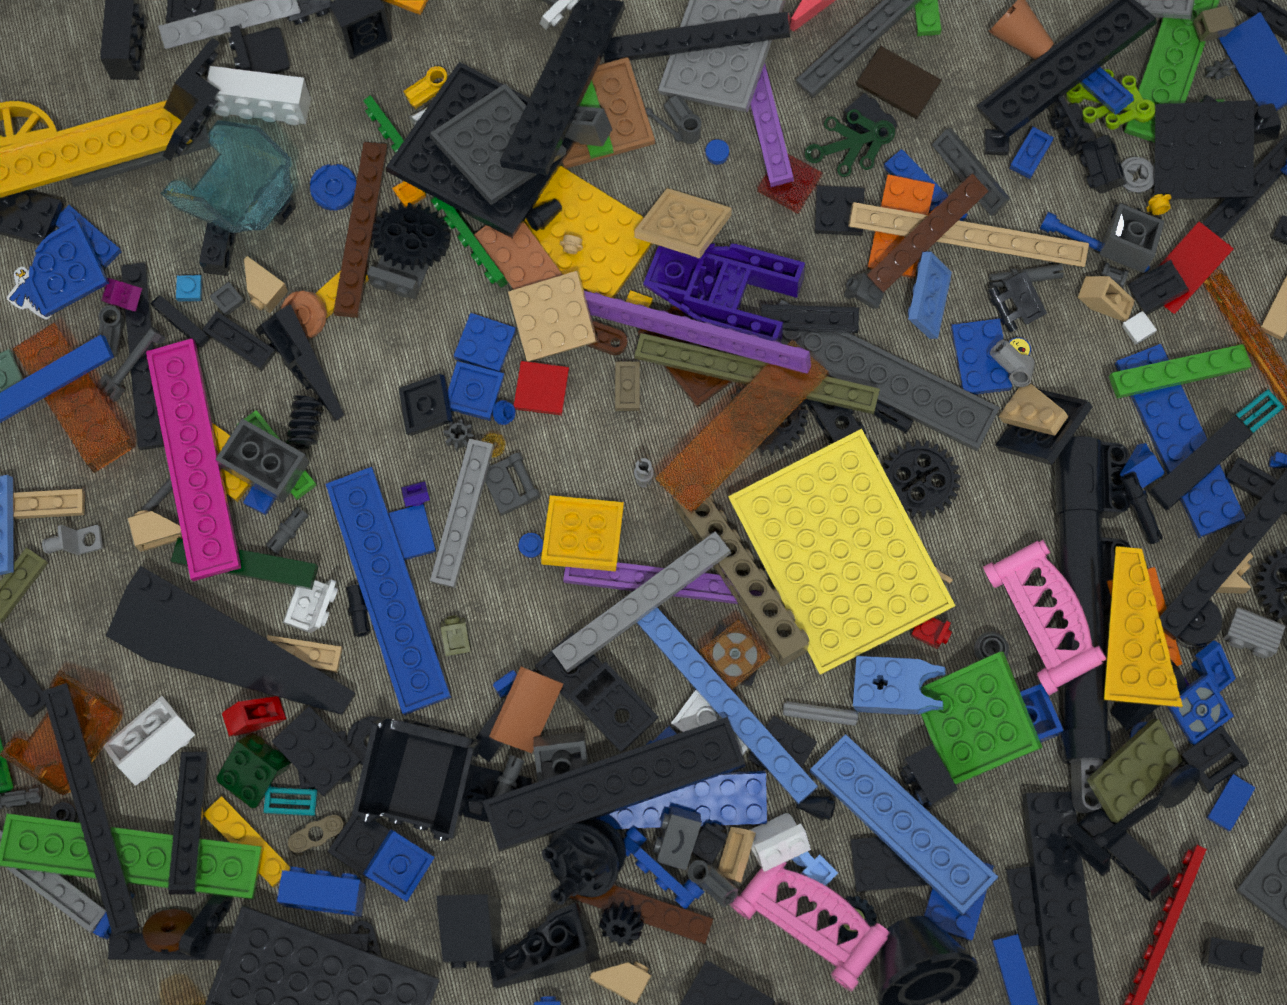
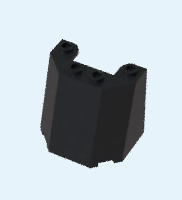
[352,717,481,841]

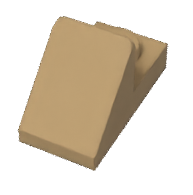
[1215,553,1253,594]

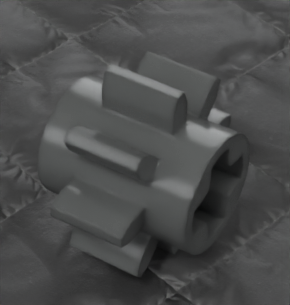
[443,419,475,452]

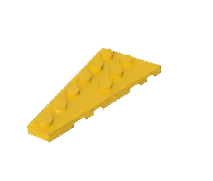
[1104,547,1183,708]

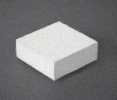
[1122,311,1157,345]

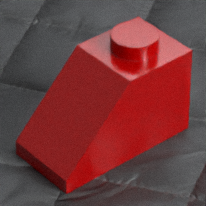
[221,696,286,737]

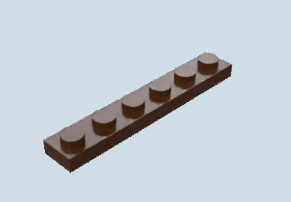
[866,173,988,293]
[569,885,713,945]

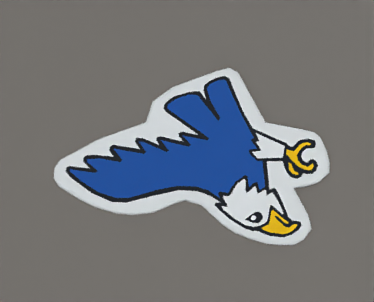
[7,267,51,319]

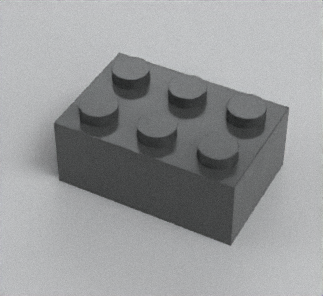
[215,418,310,504]

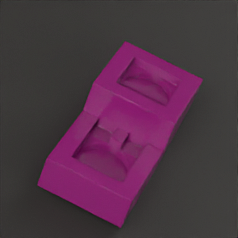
[101,278,142,312]

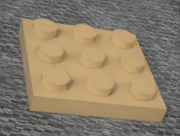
[634,188,732,258]
[508,271,598,362]

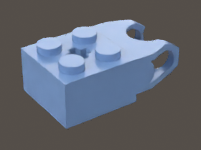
[853,656,946,715]

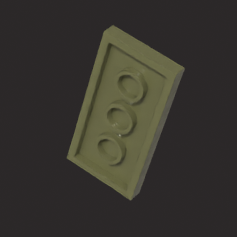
[1086,719,1183,822]

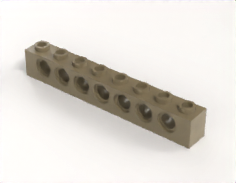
[673,484,809,667]

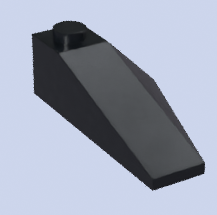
[490,903,599,989]

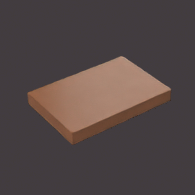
[489,666,563,753]

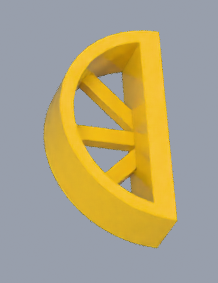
[0,101,58,148]

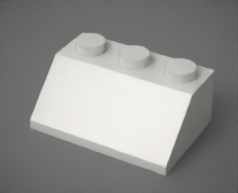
[103,696,195,786]

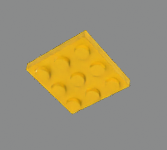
[541,495,624,572]

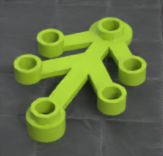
[1066,69,1155,130]

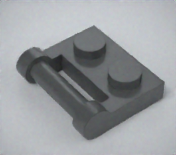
[485,452,541,516]

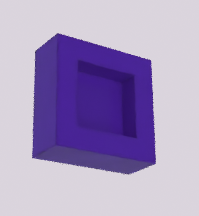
[401,481,430,507]

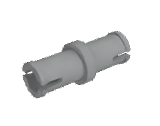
[634,458,654,488]

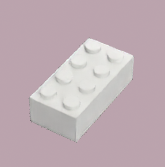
[207,66,311,125]

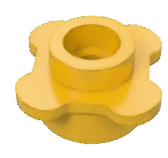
[1146,194,1172,215]

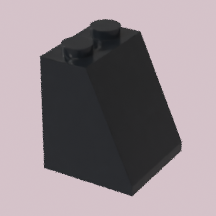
[437,894,501,969]

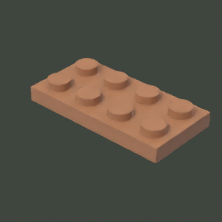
[474,222,563,290]

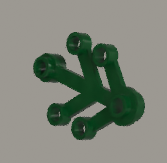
[805,109,896,177]

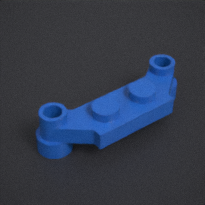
[623,826,705,909]

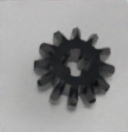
[599,901,644,947]

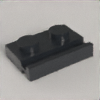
[1128,260,1189,316]

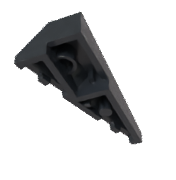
[256,304,344,422]

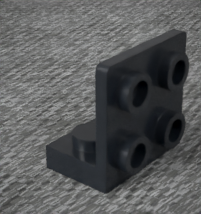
[1050,96,1096,157]

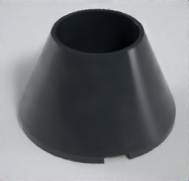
[877,916,979,1005]

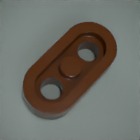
[586,321,628,355]

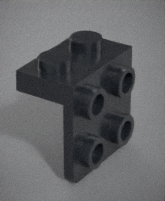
[228,25,290,74]

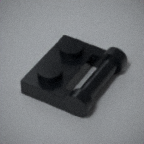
[1180,726,1249,794]

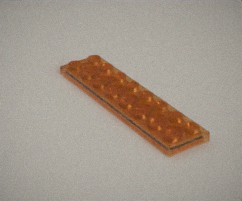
[655,339,829,514]

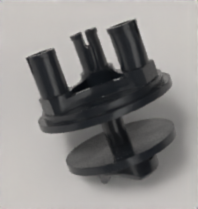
[542,819,626,905]

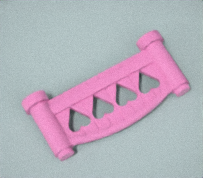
[983,540,1106,695]
[730,862,889,992]

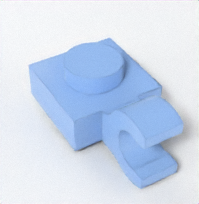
[792,851,838,886]

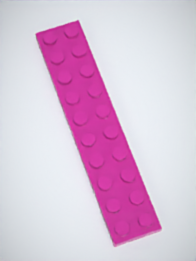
[146,338,241,581]

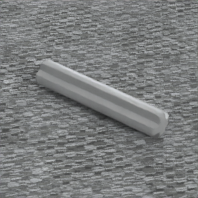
[783,701,858,726]

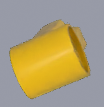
[403,66,448,109]

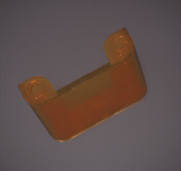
[0,670,122,795]

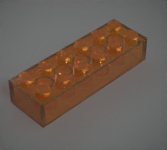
[12,323,136,473]

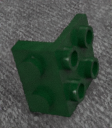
[216,733,291,808]

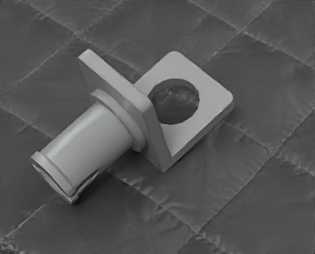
[42,525,103,555]

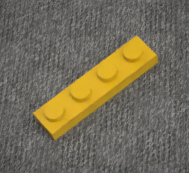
[203,796,290,888]

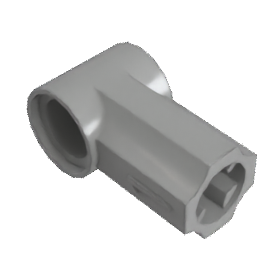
[990,339,1035,387]

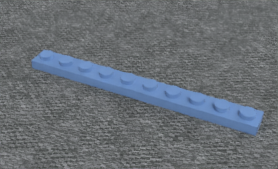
[637,608,818,805]

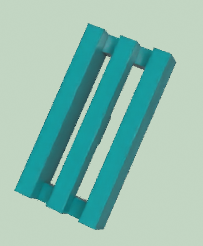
[1231,389,1285,432]
[263,787,318,817]

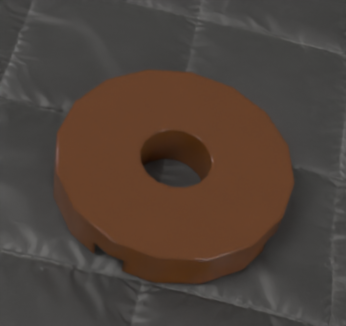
[143,909,194,952]

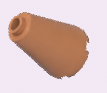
[989,0,1054,60]

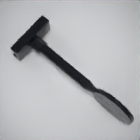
[1067,764,1200,877]

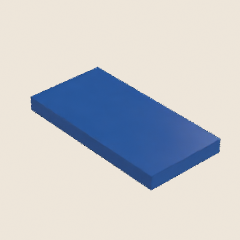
[1219,12,1287,111]

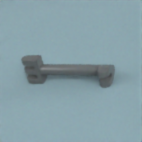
[96,327,165,403]

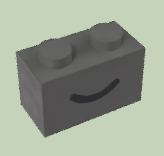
[653,806,702,870]

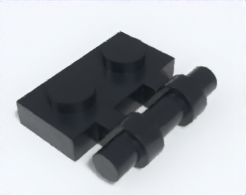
[988,270,1047,333]

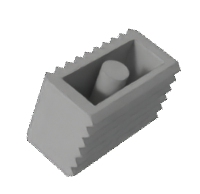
[1223,607,1286,658]

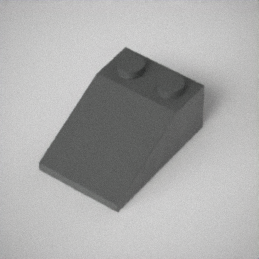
[533,731,588,782]

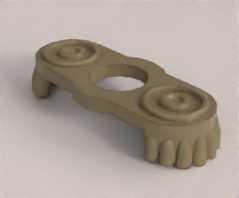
[288,814,346,856]

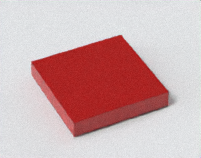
[514,361,569,416]

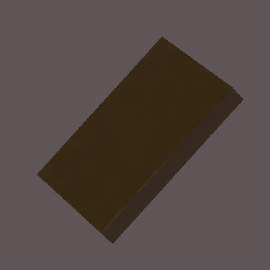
[856,46,942,120]

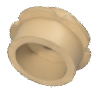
[560,235,583,254]

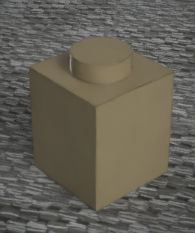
[1193,5,1235,42]

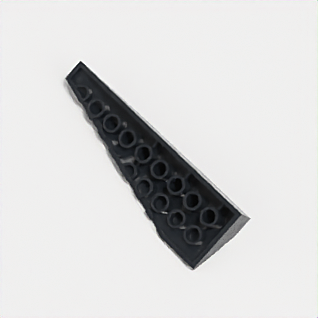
[106,566,356,715]

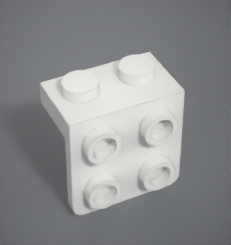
[282,580,338,633]
[751,813,811,872]

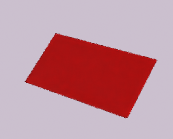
[1158,222,1234,315]

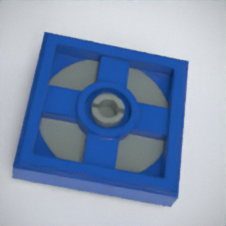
[1167,674,1234,745]

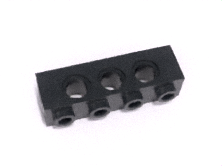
[802,375,879,458]

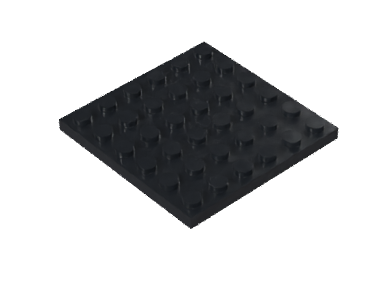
[386,61,576,238]

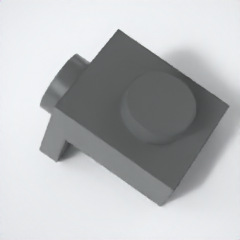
[844,273,885,309]

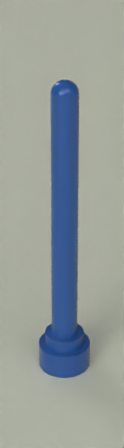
[1040,212,1149,273]

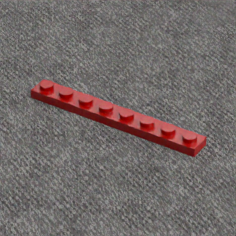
[1123,845,1207,1005]

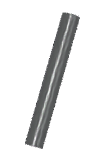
[141,477,173,512]

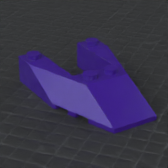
[643,244,805,343]

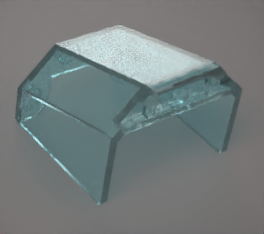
[161,120,293,233]

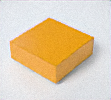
[392,181,426,208]

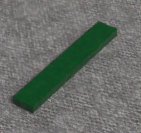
[171,538,319,590]

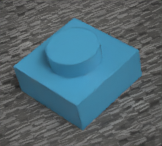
[176,275,203,302]

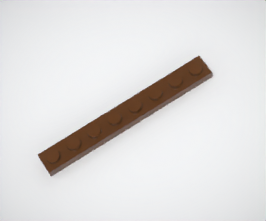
[333,142,388,318]

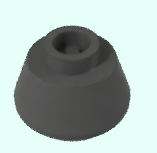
[974,632,1009,661]

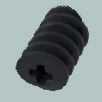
[286,395,323,450]

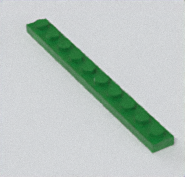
[363,95,508,288]

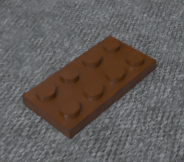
[638,306,732,408]

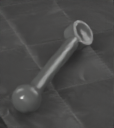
[645,107,682,142]

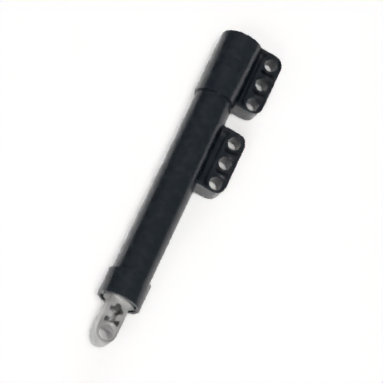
[1055,436,1131,814]

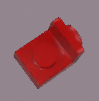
[911,618,952,649]

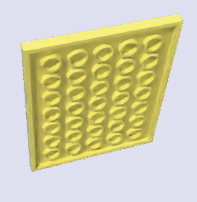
[728,429,955,675]

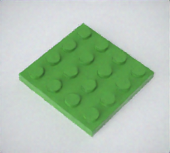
[921,652,1043,785]

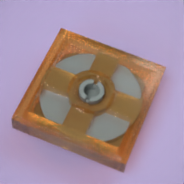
[699,619,771,690]

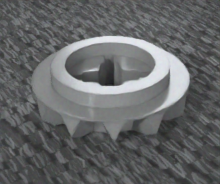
[1121,157,1155,194]

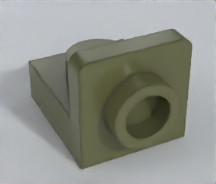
[440,615,471,656]

